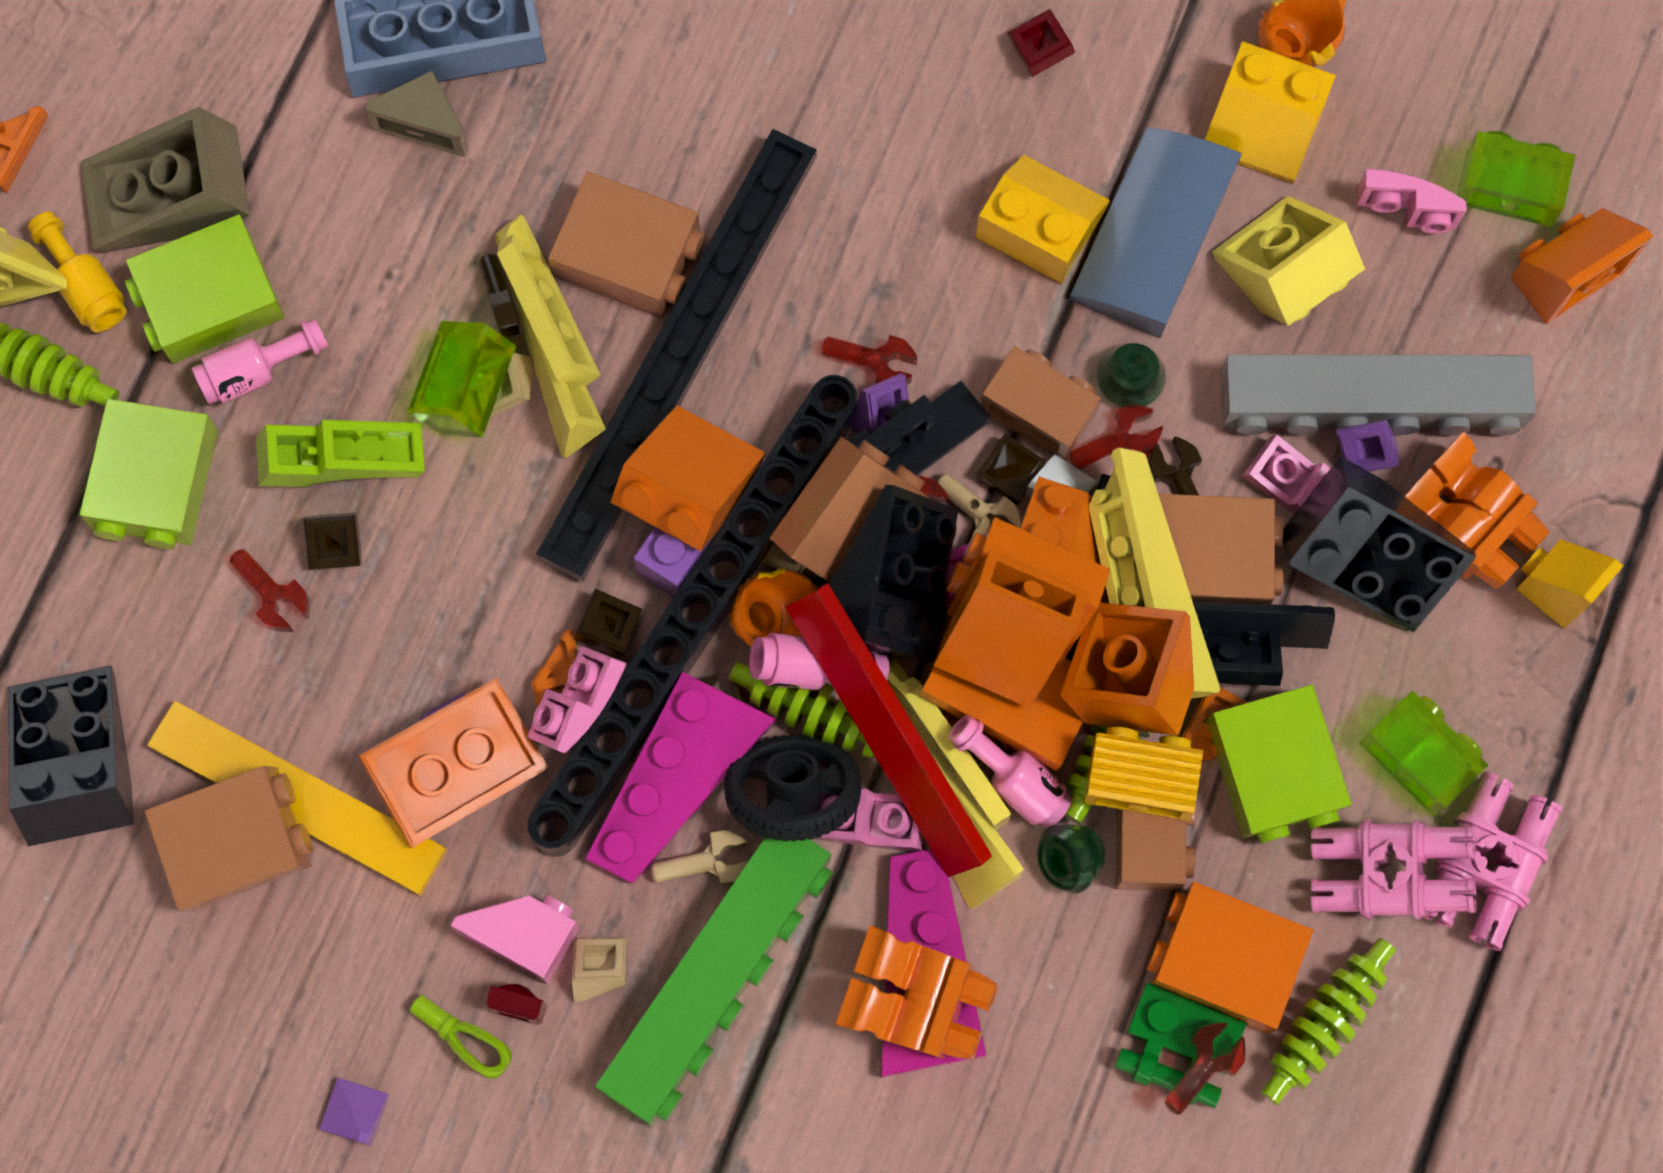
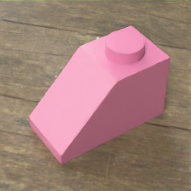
[450,895,580,984]

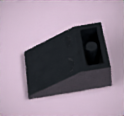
[1282,456,1476,632]
[829,485,959,662]
[8,666,134,847]

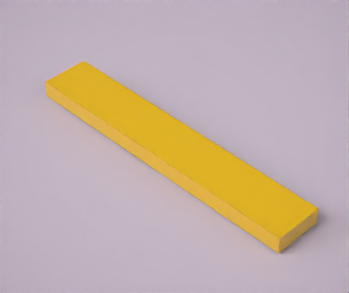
[147,700,448,896]

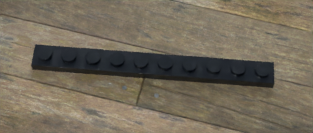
[536,129,817,582]

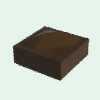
[975,434,1047,506]
[303,512,363,570]
[574,589,642,659]

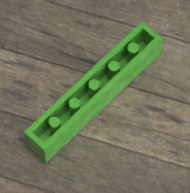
[595,837,834,1127]

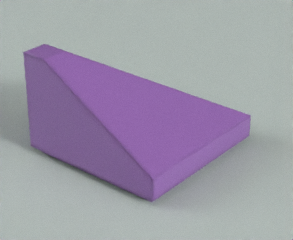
[851,373,908,433]
[1336,420,1399,471]
[319,1077,389,1146]

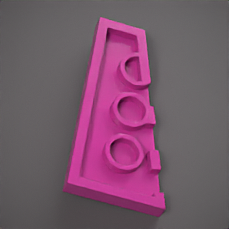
[585,672,776,884]
[881,849,986,1078]

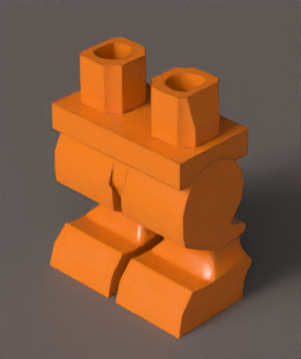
[1404,432,1550,589]
[835,925,999,1060]

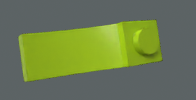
[256,420,425,487]

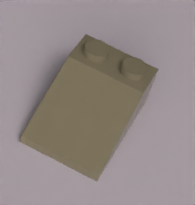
[81,107,250,253]

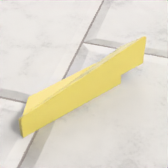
[495,215,606,458]
[1089,447,1220,699]
[887,659,1024,908]

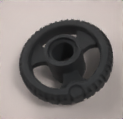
[724,734,861,842]

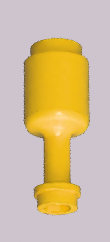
[28,211,127,333]

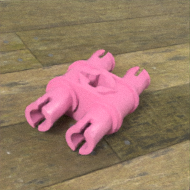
[1424,772,1563,951]
[1311,819,1477,920]

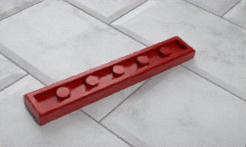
[785,583,993,877]

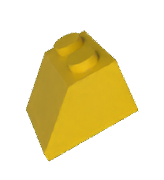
[1205,41,1336,184]
[975,154,1110,284]

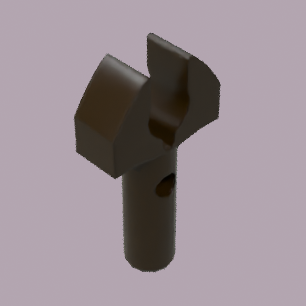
[479,254,521,341]
[1149,436,1202,495]

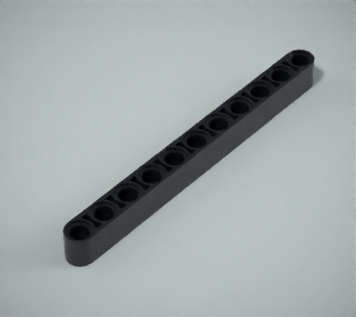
[528,375,857,857]

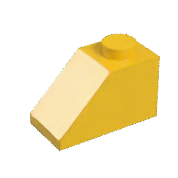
[1516,539,1624,629]

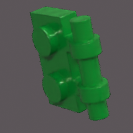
[1114,983,1247,1109]

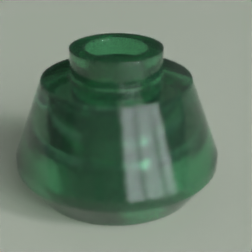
[1097,343,1166,409]
[1037,824,1105,894]

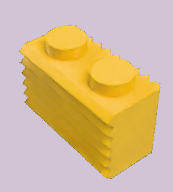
[1084,727,1203,821]

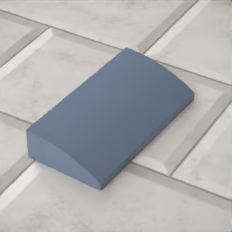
[334,0,546,97]
[1069,127,1242,338]

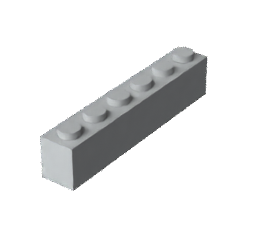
[1220,354,1536,435]

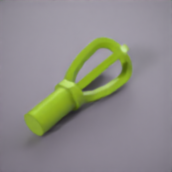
[410,995,512,1078]

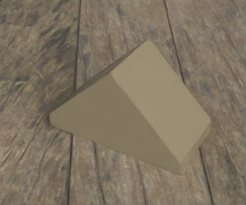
[365,71,468,157]

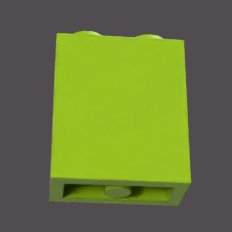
[124,214,285,364]
[79,398,218,549]
[1205,684,1352,844]

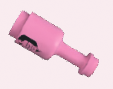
[192,319,328,405]
[749,633,889,690]
[948,715,1072,829]

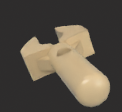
[935,473,1021,538]
[650,830,749,887]

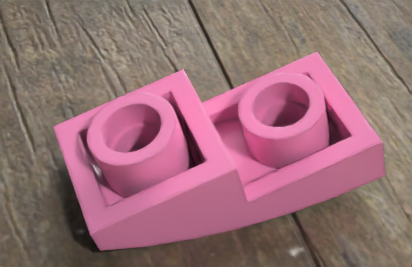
[1357,169,1467,234]
[1242,434,1330,514]
[527,646,627,753]
[814,788,925,851]

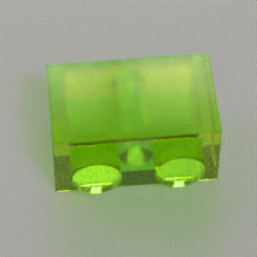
[1457,131,1575,227]
[407,321,516,438]
[1359,690,1488,817]

